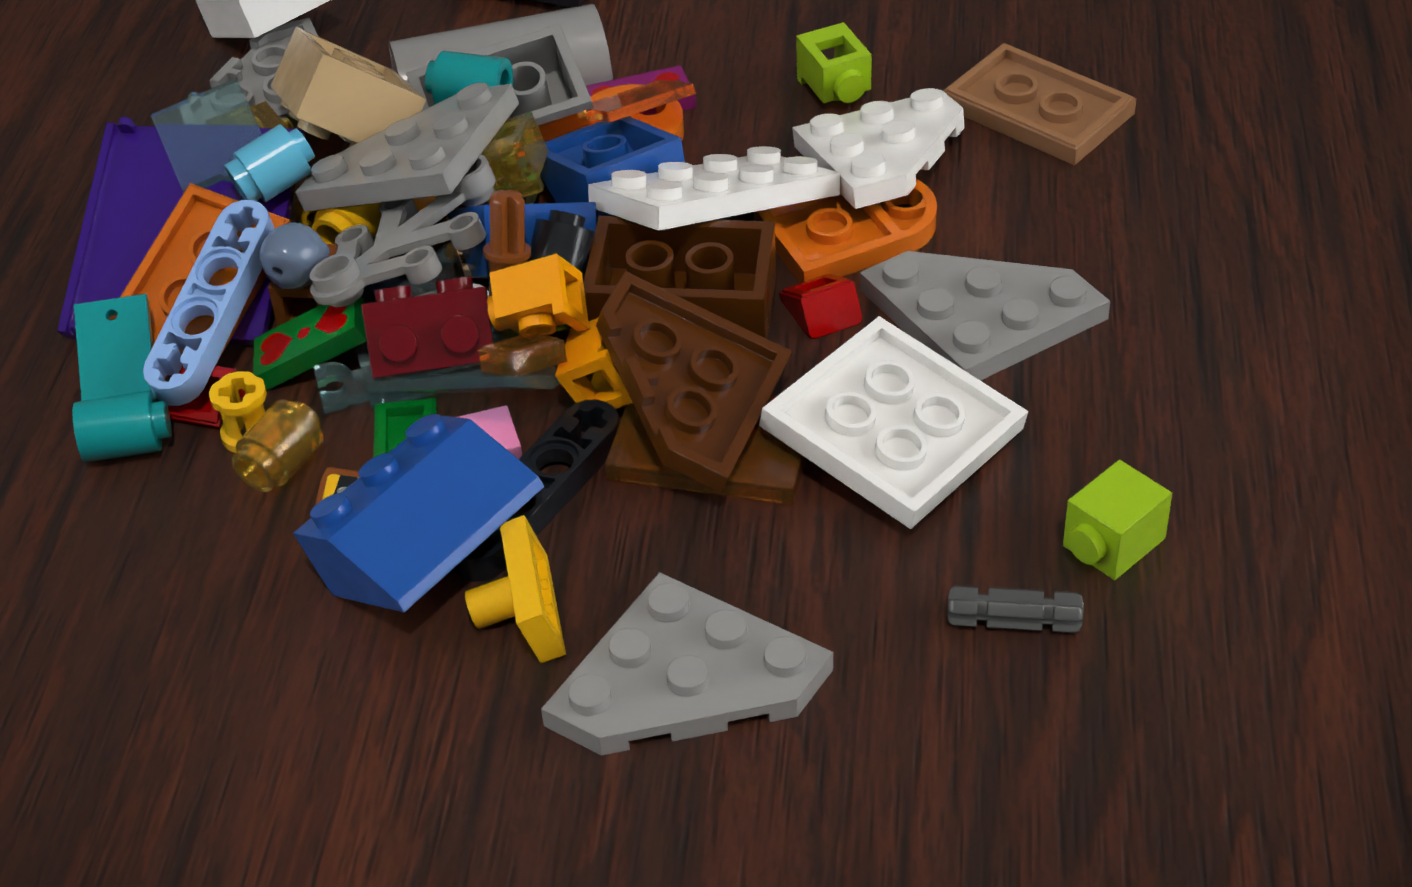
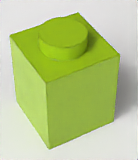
[1063,459,1172,581]

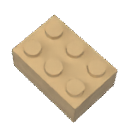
[271,27,427,147]

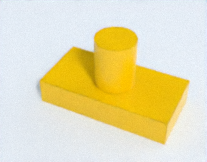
[465,515,566,663]

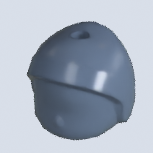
[259,222,330,290]

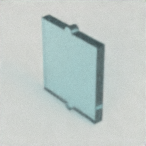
[151,78,262,192]

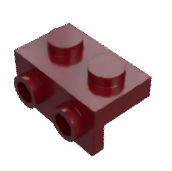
[361,276,496,378]

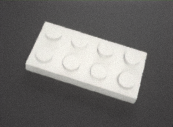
[588,146,840,231]

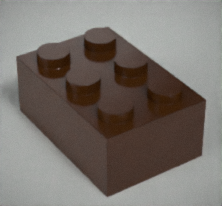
[583,216,776,339]

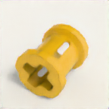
[209,371,277,454]

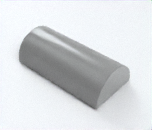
[389,4,613,86]

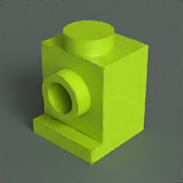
[796,22,872,104]

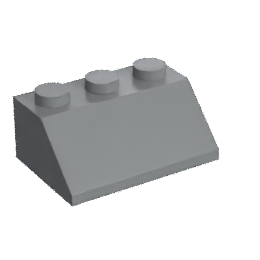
[405,24,593,140]

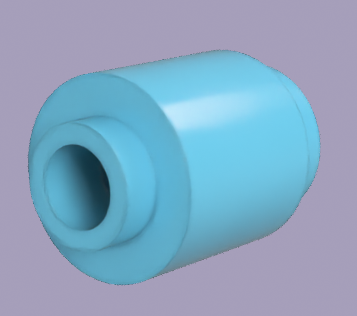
[224,124,315,202]

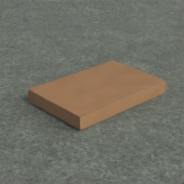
[943,43,1137,166]

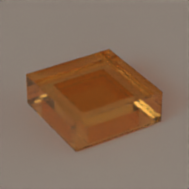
[478,334,567,378]

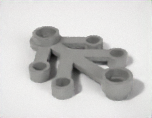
[309,155,496,307]

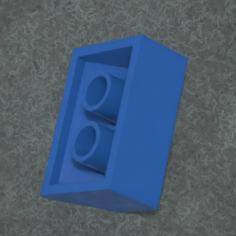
[293,414,544,612]

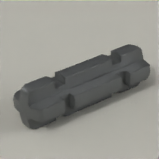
[947,585,1084,633]

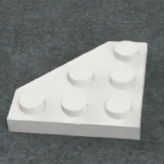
[792,88,965,209]

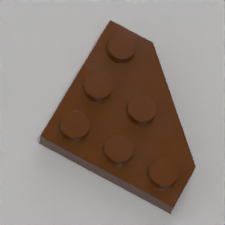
[596,271,793,493]

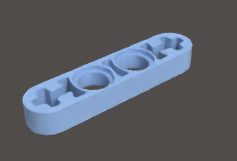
[143,200,275,406]

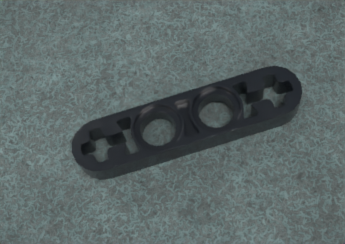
[453,400,621,582]

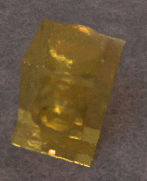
[481,111,549,205]

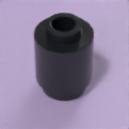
[527,210,595,282]

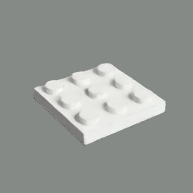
[759,316,1028,529]

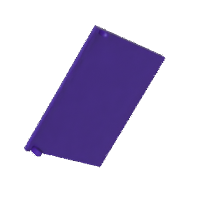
[57,117,305,345]

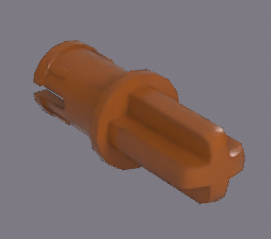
[483,190,531,296]

